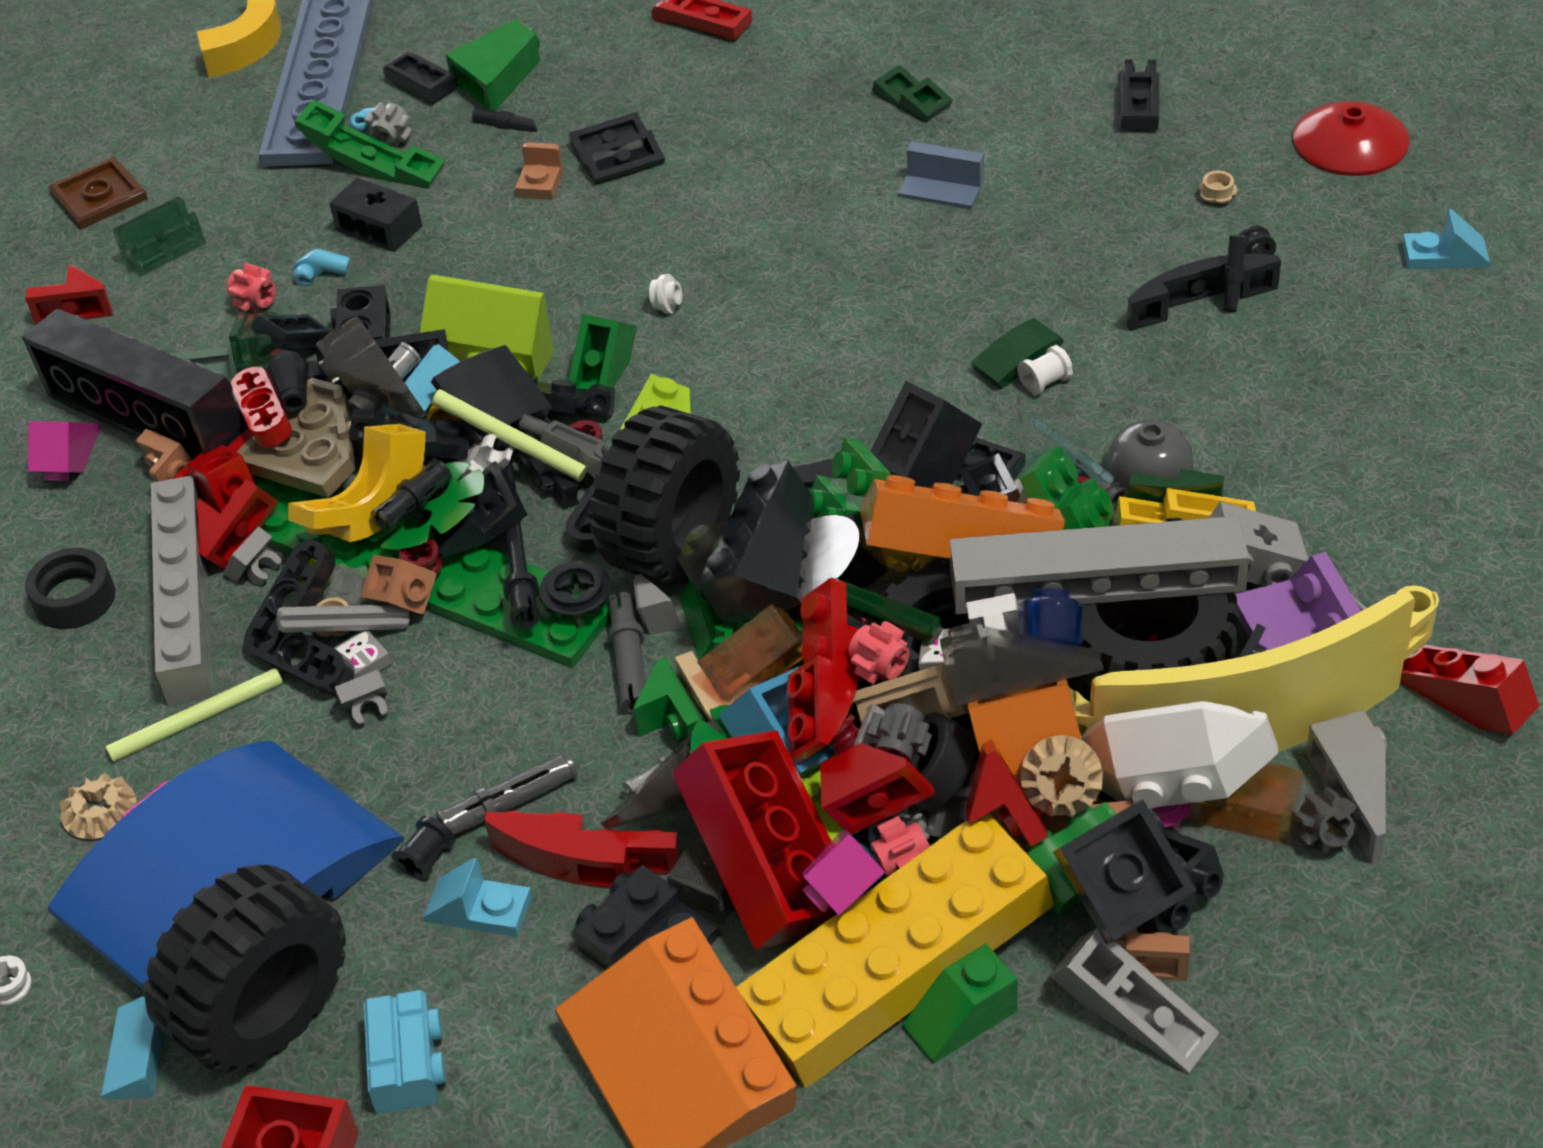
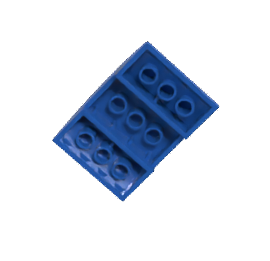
[48,741,404,990]

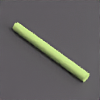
[432,389,588,482]
[105,668,283,763]

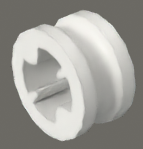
[0,955,32,1005]

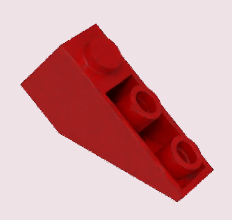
[1400,645,1539,735]

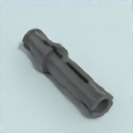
[608,592,646,715]
[435,751,578,836]

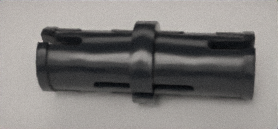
[370,458,452,533]

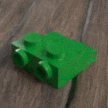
[809,437,891,522]
[1019,445,1114,530]

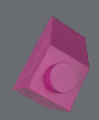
[28,421,101,481]
[802,828,885,915]

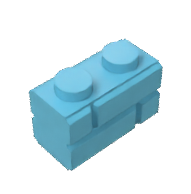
[364,990,447,1114]

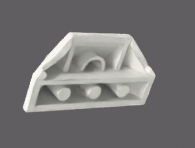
[1081,701,1278,809]

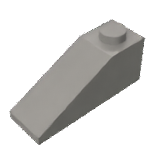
[1306,710,1388,864]
[1050,928,1220,1073]

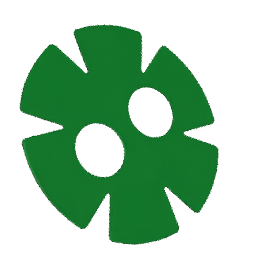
[369,462,484,550]

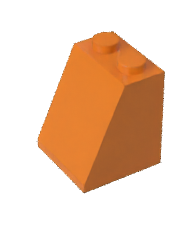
[966,664,1097,824]

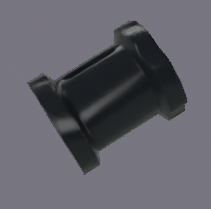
[392,816,456,880]

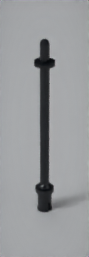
[494,439,540,629]

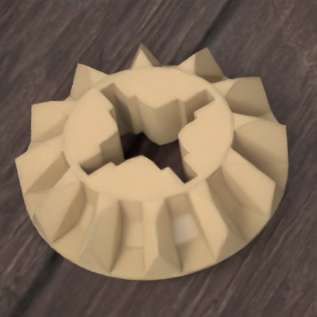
[1020,735,1103,817]
[59,772,137,840]

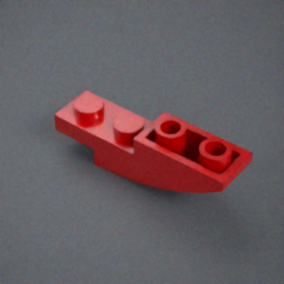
[787,578,859,764]
[484,811,681,889]

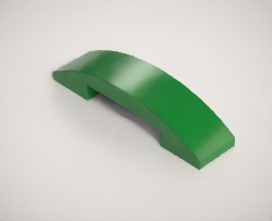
[295,99,445,188]

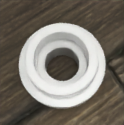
[649,274,682,314]

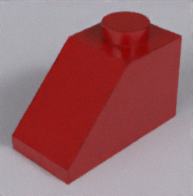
[820,743,934,835]

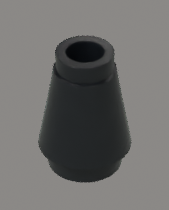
[267,351,309,412]

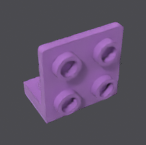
[1236,552,1361,651]

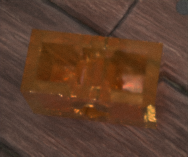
[697,604,803,703]
[1189,763,1303,844]

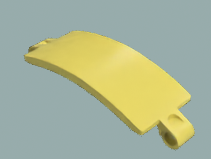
[1069,585,1439,752]

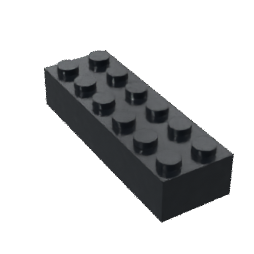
[21,309,246,460]

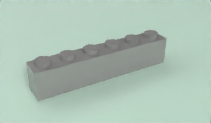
[151,475,213,706]
[950,516,1249,614]

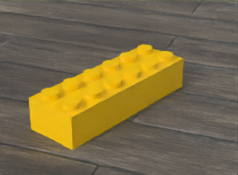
[736,813,1054,1088]

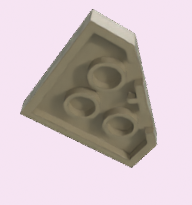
[237,378,355,498]

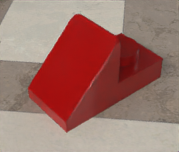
[25,265,113,325]
[197,479,279,570]
[965,739,1049,846]

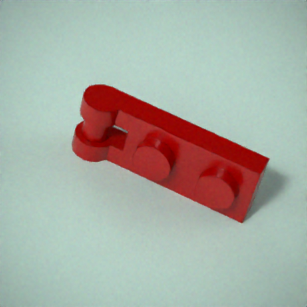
[651,0,753,40]

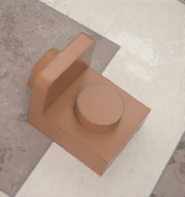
[515,142,564,200]
[136,429,192,482]
[360,555,436,614]
[1115,928,1190,981]

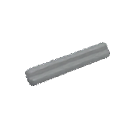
[276,605,409,633]

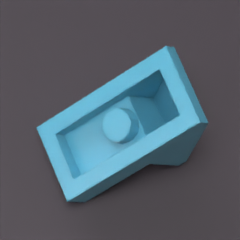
[1402,209,1490,269]
[423,858,532,937]

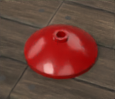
[1293,101,1410,176]

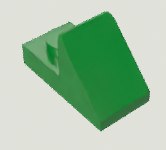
[633,657,705,748]

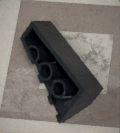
[697,460,815,626]

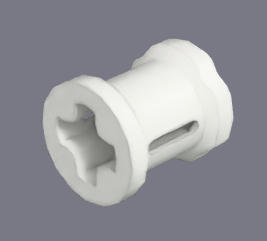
[1018,345,1073,396]

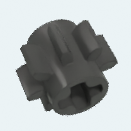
[867,703,932,763]
[1293,787,1360,854]

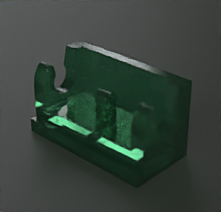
[112,196,207,277]
[229,311,288,374]

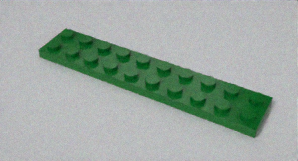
[219,475,621,668]

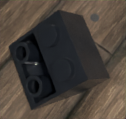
[871,381,982,489]

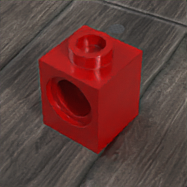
[186,445,255,512]

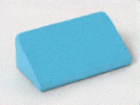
[381,344,460,419]
[101,996,165,1099]

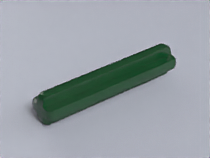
[827,577,943,643]

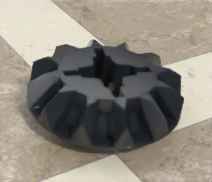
[539,561,612,621]

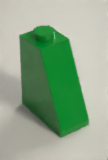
[445,19,540,111]

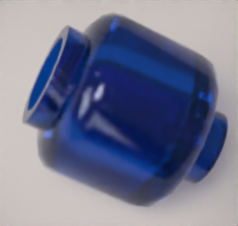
[1018,589,1082,662]

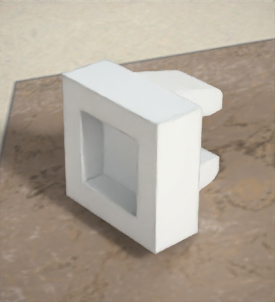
[967,593,1025,652]

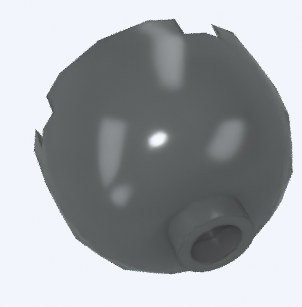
[1107,420,1193,498]

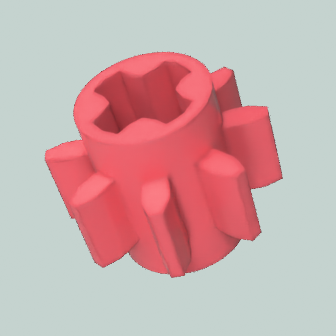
[227,263,276,313]
[849,621,910,684]
[870,816,930,878]

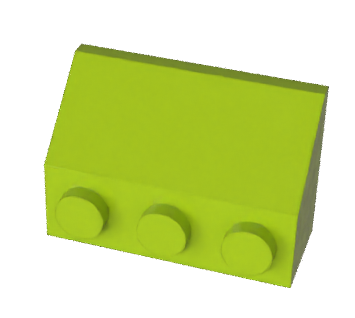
[420,274,554,380]

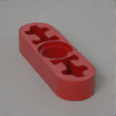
[231,367,292,448]

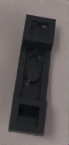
[1127,254,1281,331]

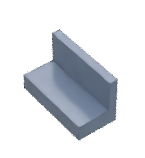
[898,141,985,209]

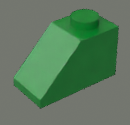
[569,314,637,389]
[902,943,1018,1064]

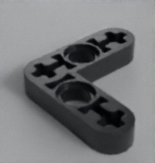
[244,539,355,694]

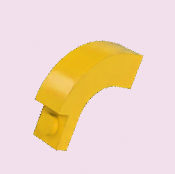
[197,0,282,78]
[288,424,426,542]

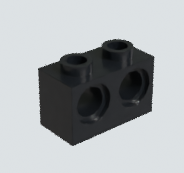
[329,284,391,347]

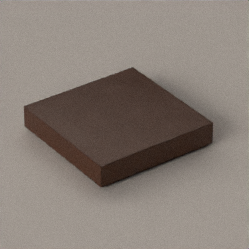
[48,156,148,230]

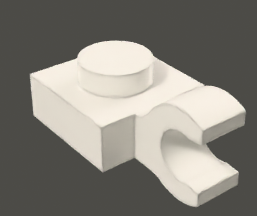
[455,434,514,481]

